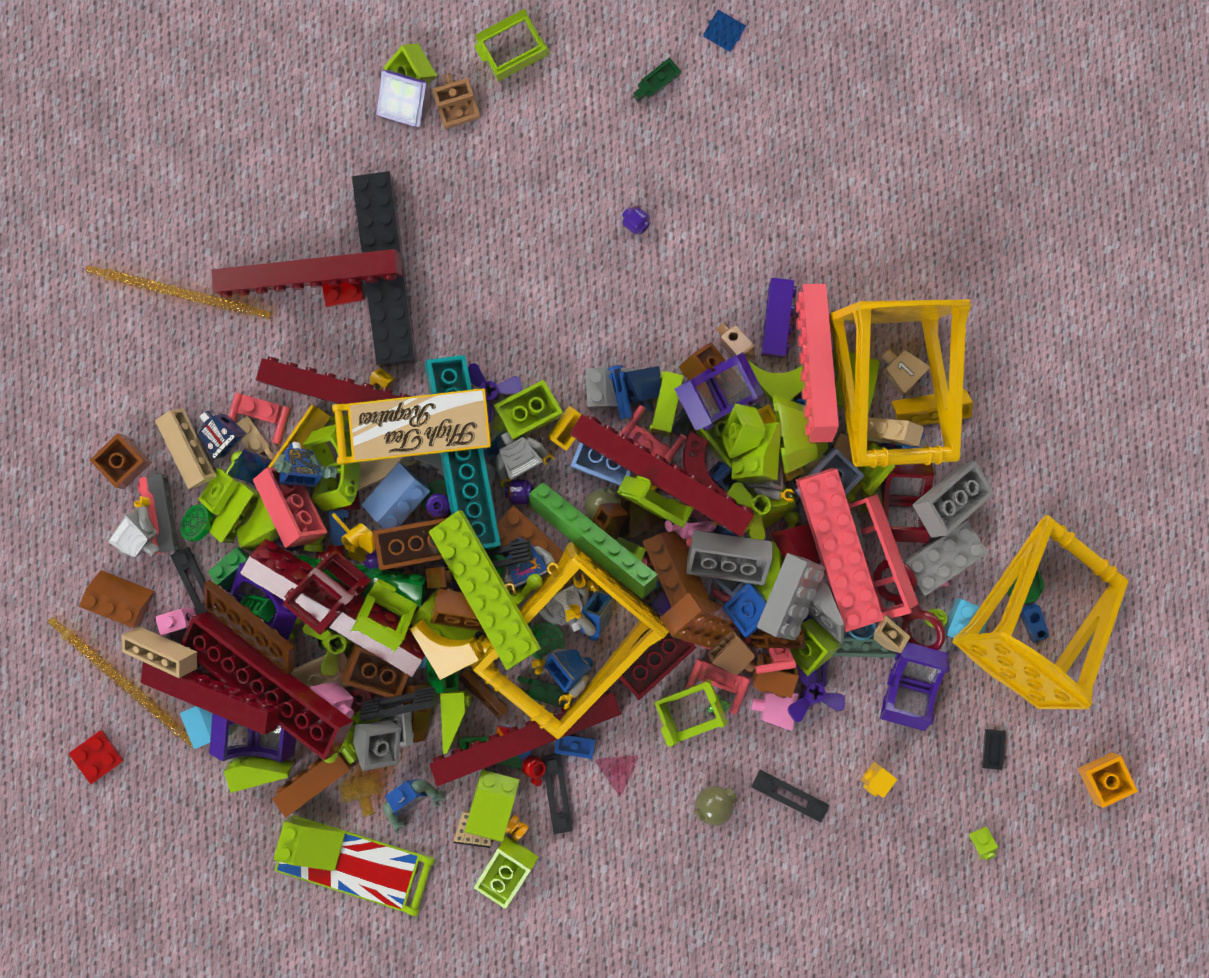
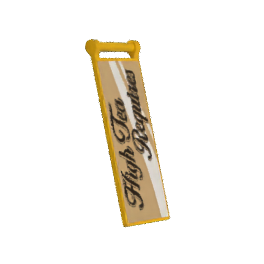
[332,389,491,465]

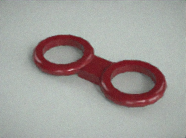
[873,560,946,650]

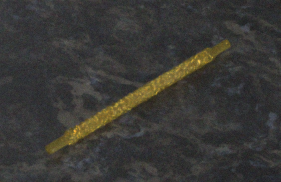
[85,265,272,319]
[47,617,193,748]

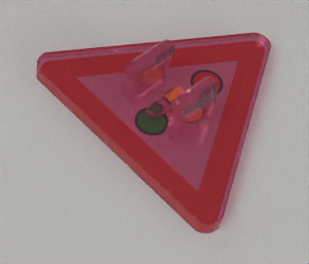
[596,755,638,795]

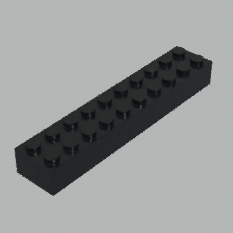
[352,171,417,368]

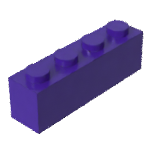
[761,277,797,358]

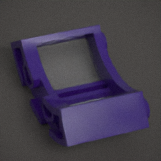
[674,352,764,431]
[228,563,297,640]
[880,642,950,731]
[209,713,296,762]

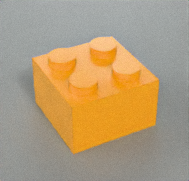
[1078,752,1138,808]

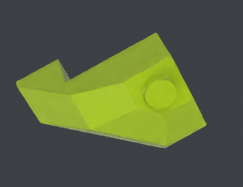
[772,396,828,473]

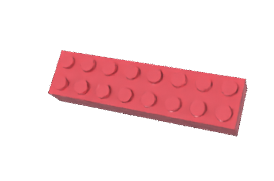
[795,284,839,442]
[796,468,884,632]

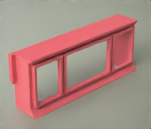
[847,494,918,619]

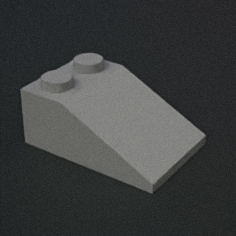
[586,368,643,409]
[808,579,844,643]

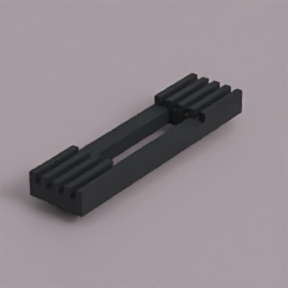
[485,540,533,569]
[170,547,211,615]
[359,687,436,722]
[541,754,573,834]
[751,770,830,822]

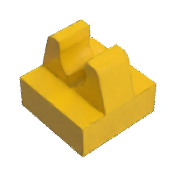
[369,368,396,391]

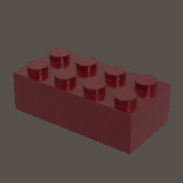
[619,631,697,700]

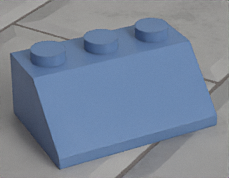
[362,462,430,528]

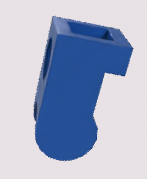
[329,510,351,546]
[1019,603,1049,643]

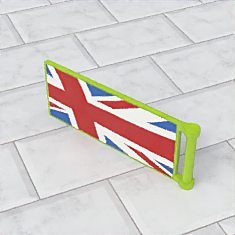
[275,815,435,916]

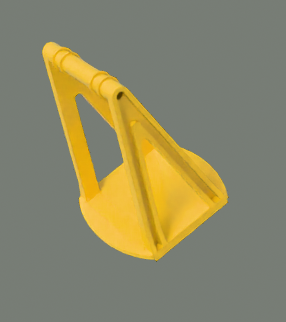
[829,299,971,468]
[952,515,1128,709]
[473,541,668,739]

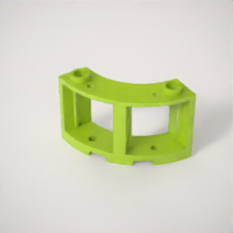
[303,424,360,512]

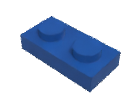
[554,735,595,759]

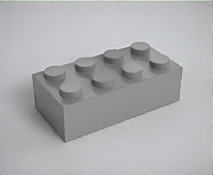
[913,461,994,538]
[903,521,989,596]
[686,530,772,585]
[757,553,826,640]

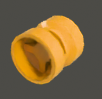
[506,814,529,842]

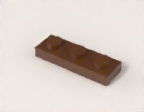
[458,669,509,719]

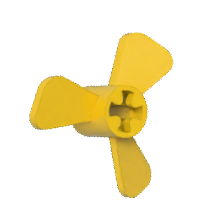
[332,513,375,562]

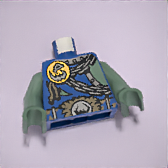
[273,442,338,487]
[382,779,445,834]

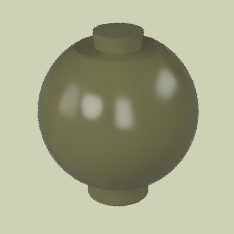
[584,487,622,522]
[694,786,737,826]

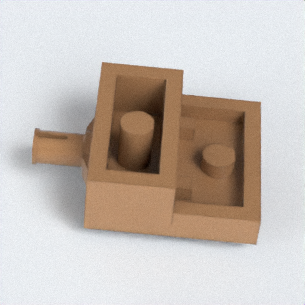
[432,73,481,129]

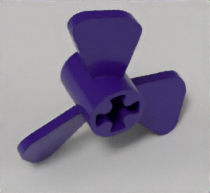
[468,363,522,423]
[788,665,845,722]

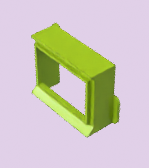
[475,8,549,82]
[648,371,684,437]
[617,475,693,528]
[351,579,417,653]
[654,679,729,747]

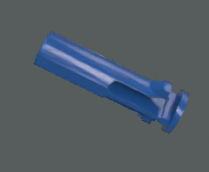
[608,365,632,419]

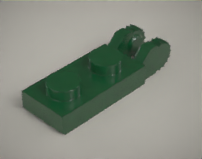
[517,676,569,708]

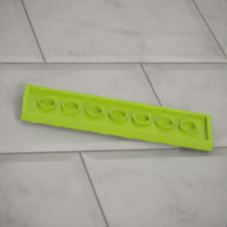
[429,510,541,670]

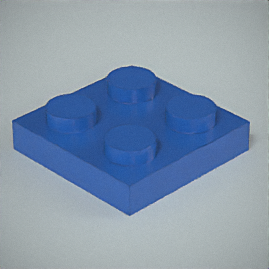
[723,583,767,638]

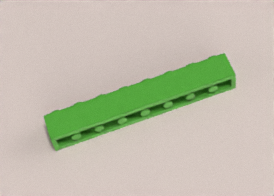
[529,482,658,599]

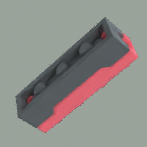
[138,474,180,554]

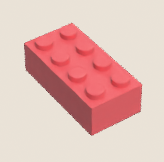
[253,467,327,548]

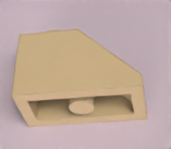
[874,616,910,653]

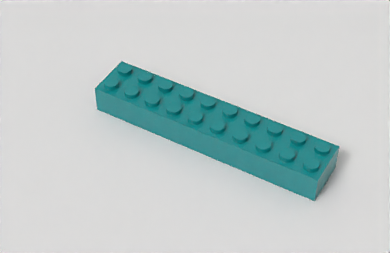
[424,355,501,550]

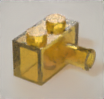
[338,770,384,817]

